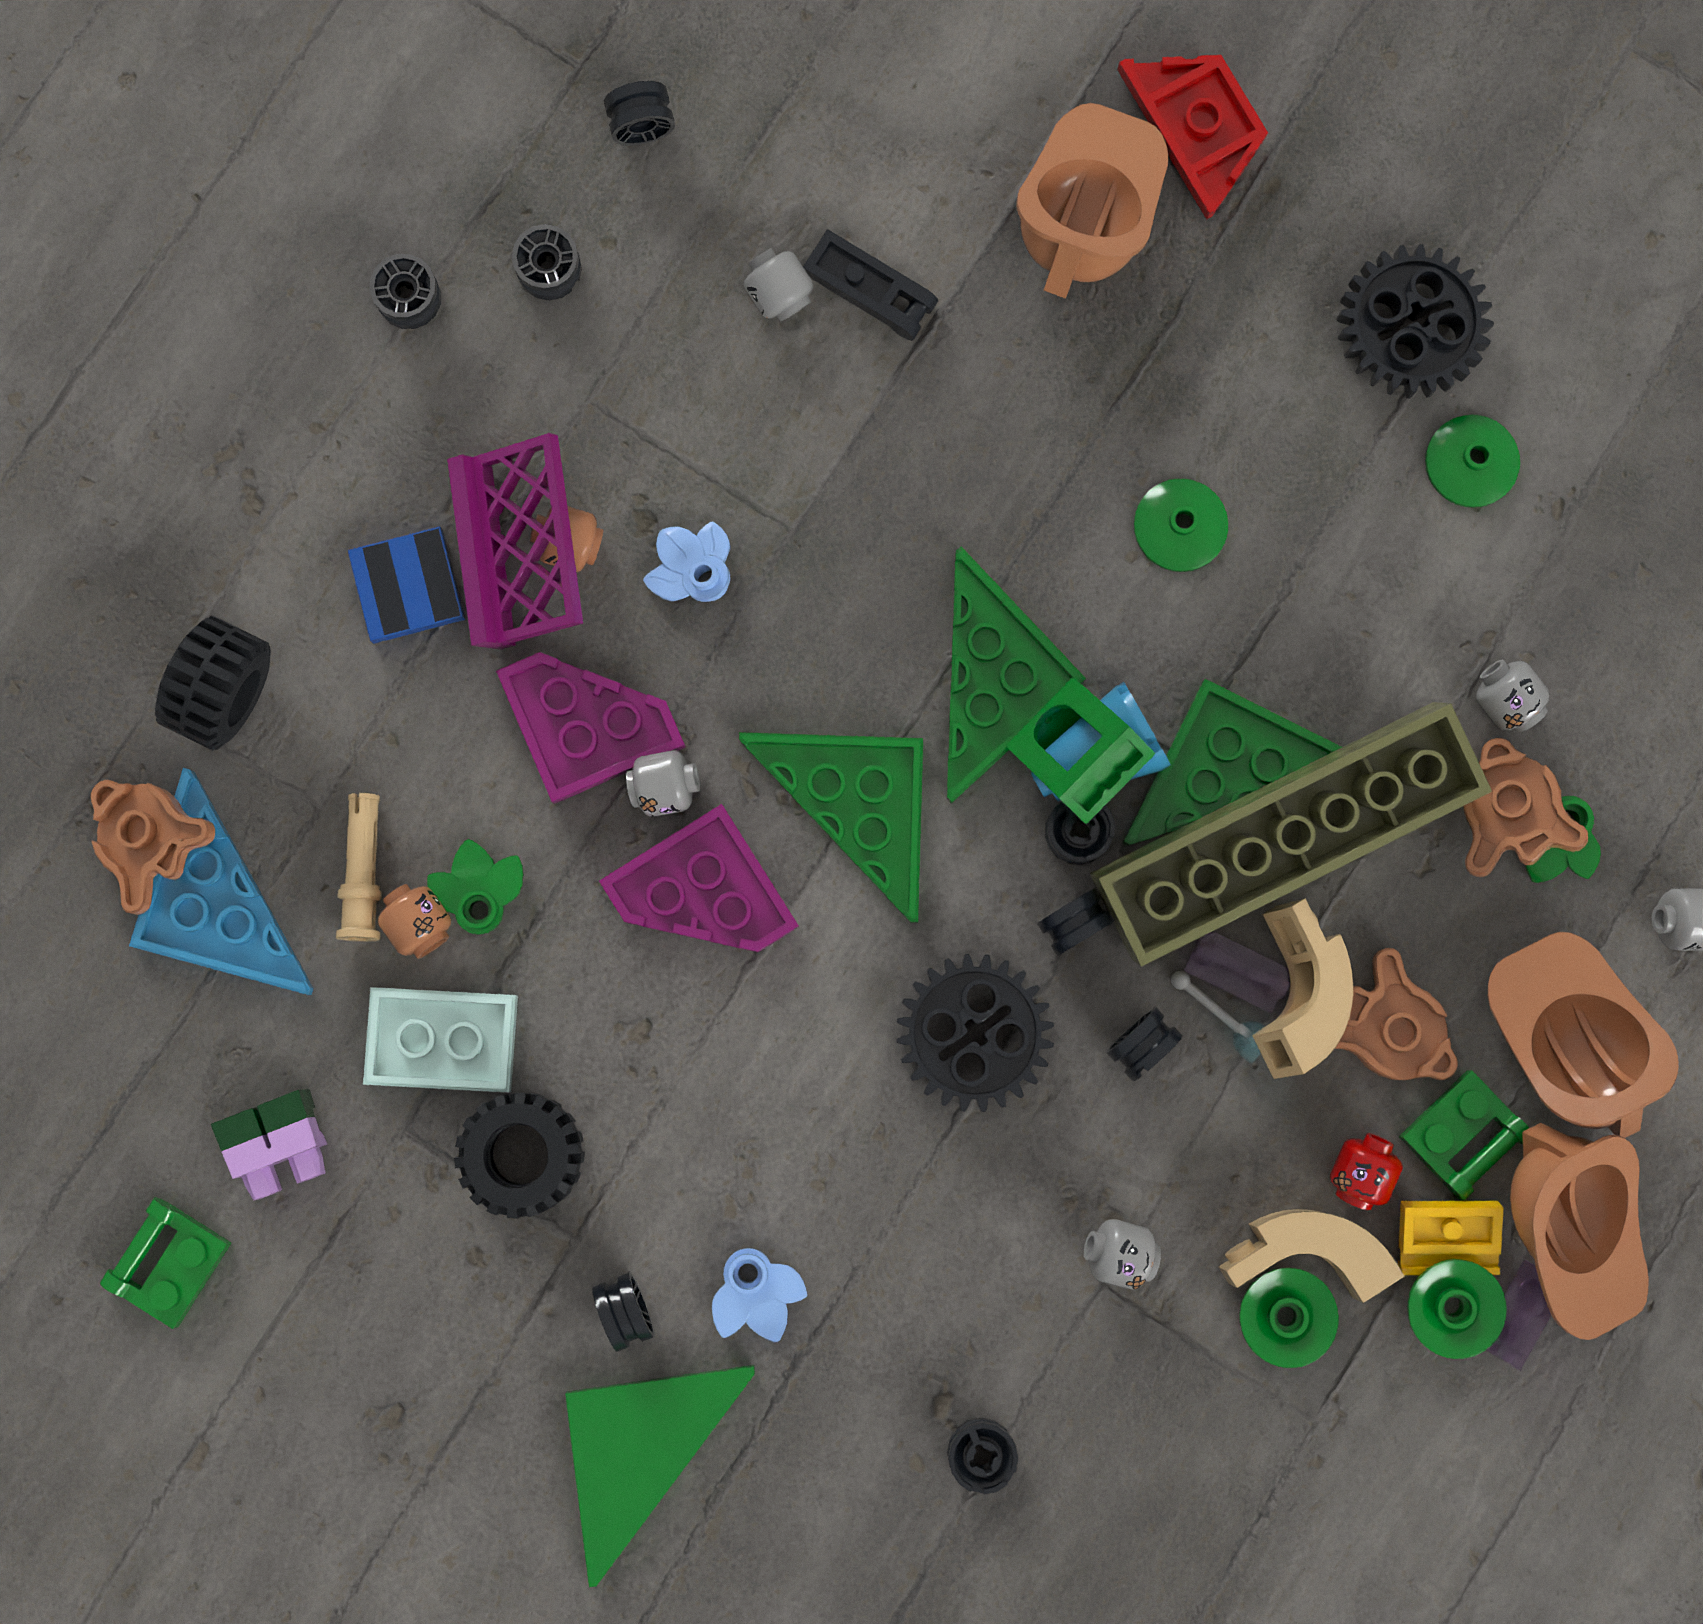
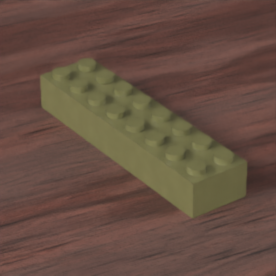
[1089,702,1492,967]

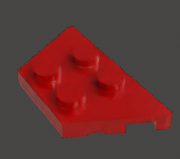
[1117,55,1268,220]

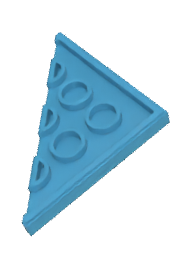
[129,768,314,995]

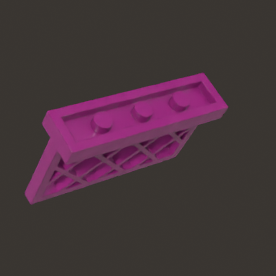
[447,433,583,650]

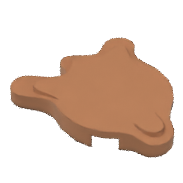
[1463,738,1588,877]
[91,780,215,915]
[1335,948,1458,1080]

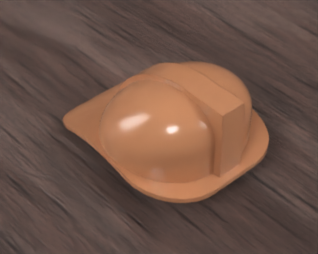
[1016,103,1168,298]
[1487,932,1679,1138]
[1510,1123,1649,1340]

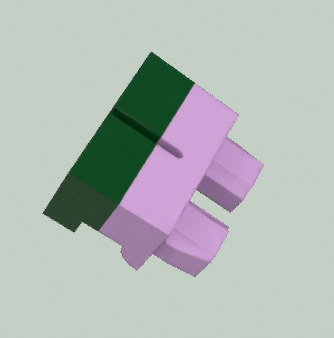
[210,1089,327,1201]

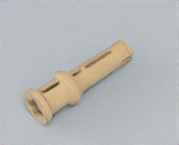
[336,793,382,941]

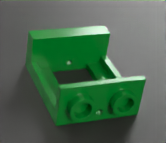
[1006,677,1156,824]

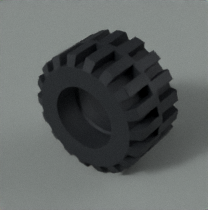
[155,616,271,751]
[454,1093,585,1219]

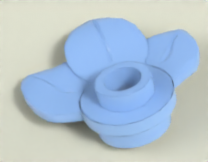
[643,521,730,602]
[712,1248,807,1342]

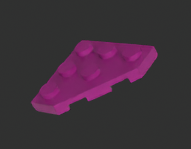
[496,652,686,804]
[599,804,799,953]

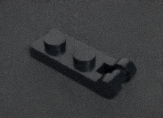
[803,229,938,341]

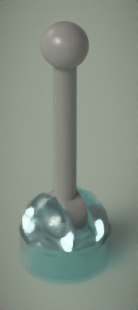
[1171,970,1265,1064]

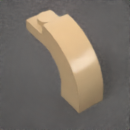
[1252,898,1353,1079]
[1219,1209,1405,1303]

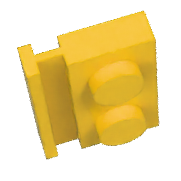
[1398,1201,1504,1275]

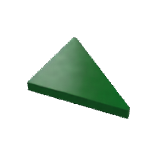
[947,546,1086,804]
[1122,679,1342,846]
[739,732,923,923]
[565,1365,755,1587]

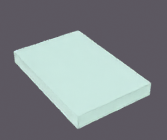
[363,987,518,1093]

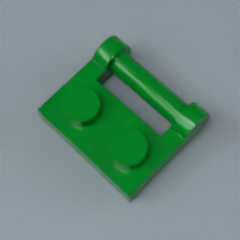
[1399,1070,1529,1201]
[100,1197,231,1329]

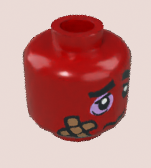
[1330,1133,1403,1210]

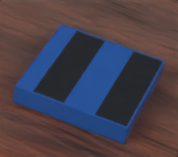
[348,526,465,644]

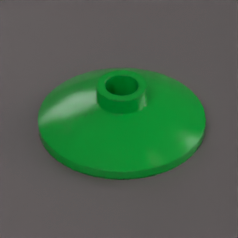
[1425,415,1520,508]
[1134,479,1228,572]
[1407,1259,1507,1359]
[1239,1267,1339,1368]

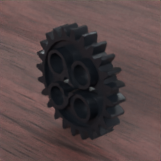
[1337,244,1494,399]
[896,954,1054,1112]

